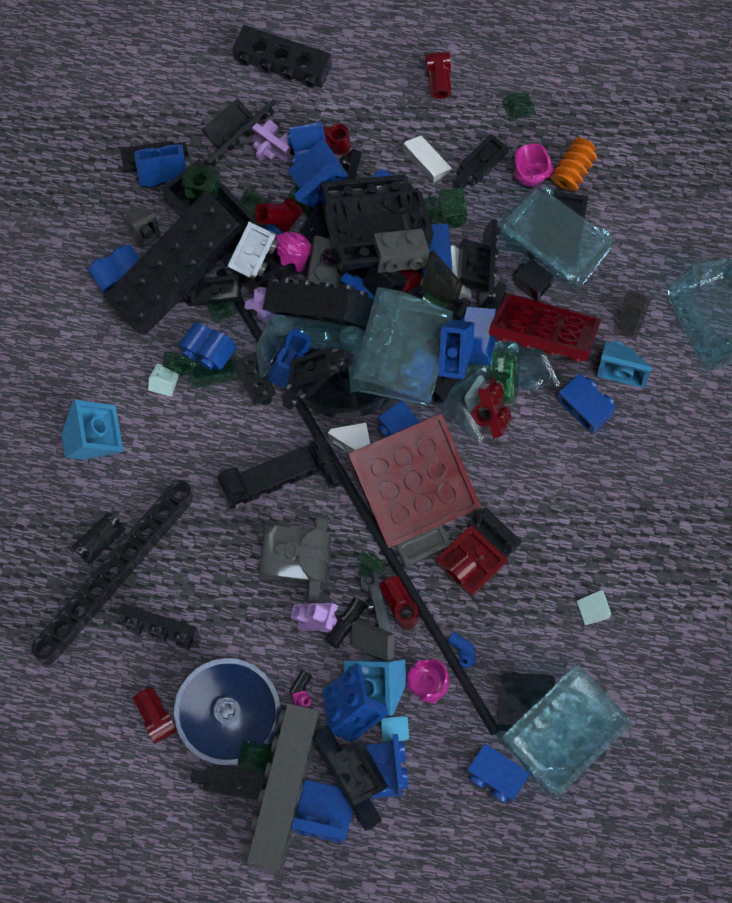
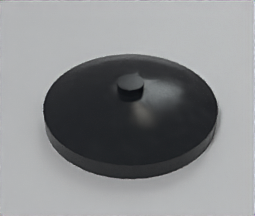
[304,335,397,419]

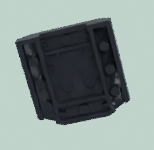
[320,174,434,270]

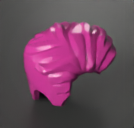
[514,143,554,187]
[274,231,312,272]
[406,658,450,703]

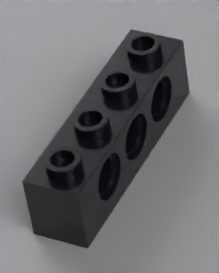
[233,25,332,88]

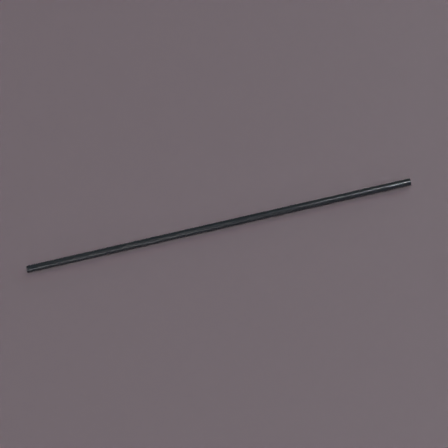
[216,268,500,736]

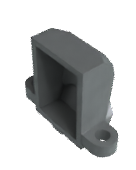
[259,514,331,603]

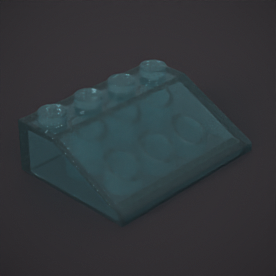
[352,287,454,405]
[501,663,633,798]

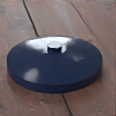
[174,658,280,765]

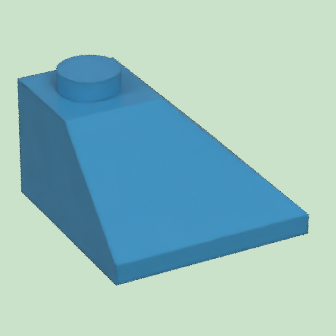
[597,341,652,389]
[61,400,123,460]
[344,659,406,716]

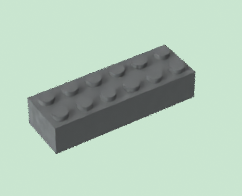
[244,704,321,877]

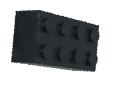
[262,278,377,330]

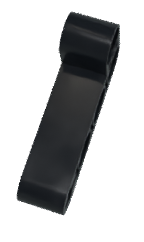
[217,446,320,509]

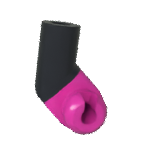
[290,670,312,708]

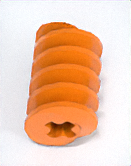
[550,137,597,192]

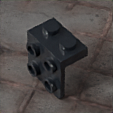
[498,672,556,734]

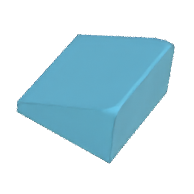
[381,716,409,742]

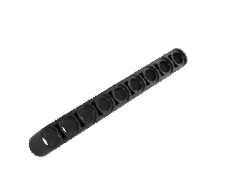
[31,480,193,665]

